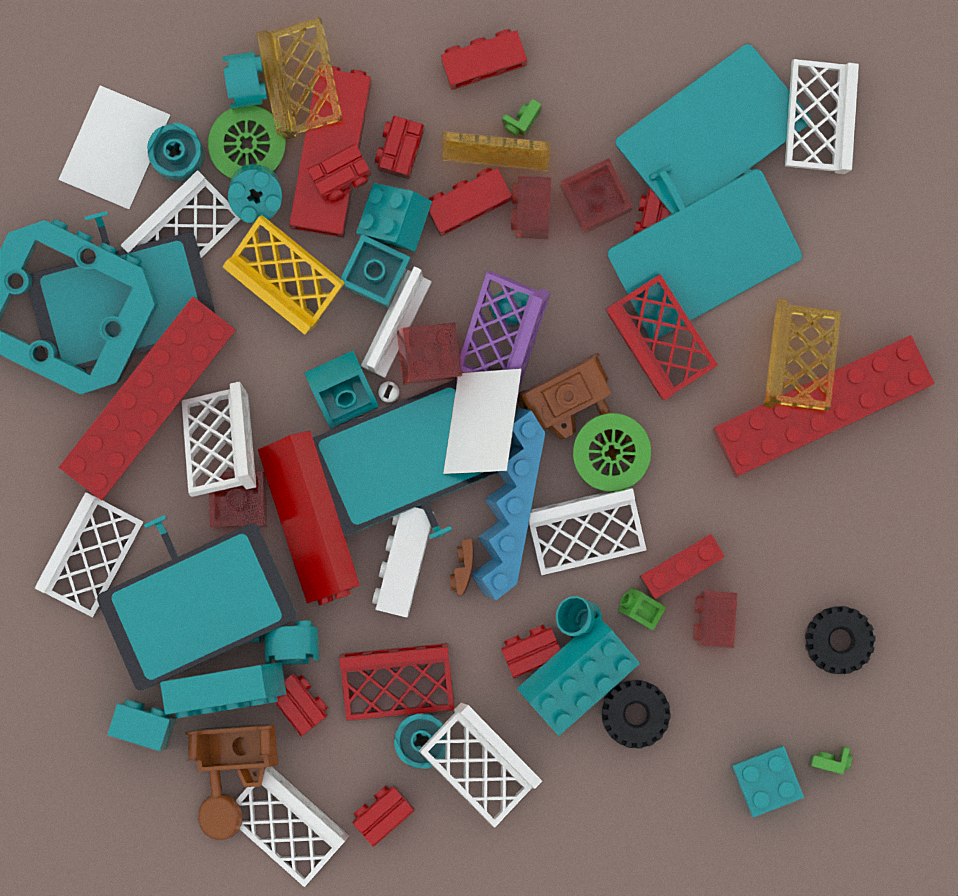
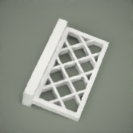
[785,59,859,174]
[121,170,241,258]
[361,266,432,378]
[182,381,256,497]
[529,487,647,575]
[35,492,143,618]
[419,703,542,828]
[236,766,349,887]

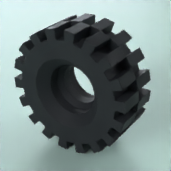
[805,606,876,674]
[602,680,671,749]

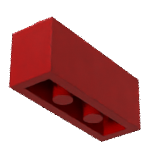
[441,29,527,90]
[428,167,512,237]
[639,534,725,599]

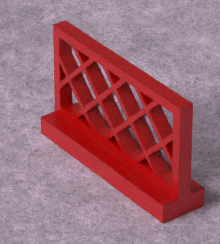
[605,274,718,400]
[339,643,454,721]

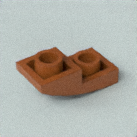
[450,539,474,596]

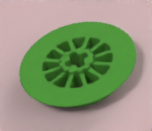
[208,106,286,178]
[573,413,651,492]

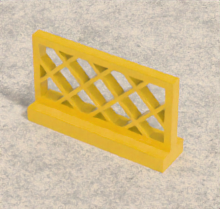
[223,215,345,335]

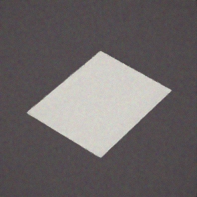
[59,85,170,209]
[443,369,521,474]

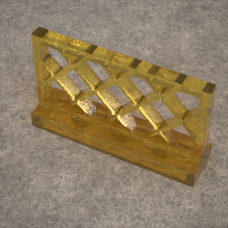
[257,17,342,140]
[441,131,551,171]
[764,299,841,411]

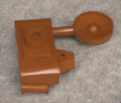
[517,353,634,464]
[185,724,279,840]

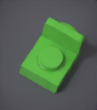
[502,99,542,136]
[618,588,666,631]
[809,746,853,775]

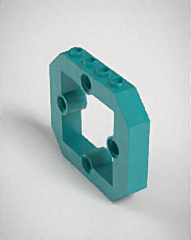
[0,218,158,395]

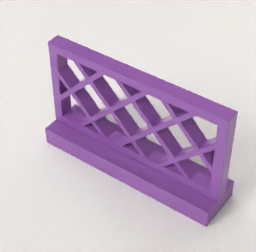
[456,271,551,388]

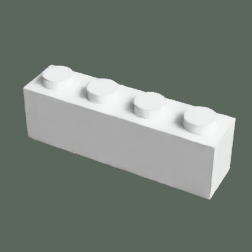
[372,507,434,618]

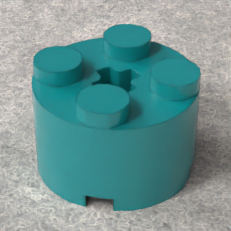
[222,51,268,109]
[147,123,204,182]
[228,164,282,223]
[264,621,320,665]
[394,713,445,769]

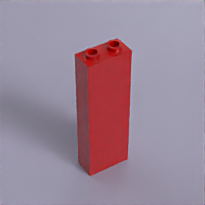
[289,65,372,238]
[258,430,360,606]

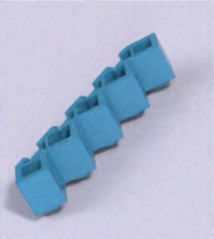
[471,408,545,600]

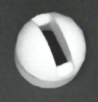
[378,381,400,403]

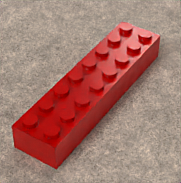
[58,297,236,501]
[713,335,935,478]

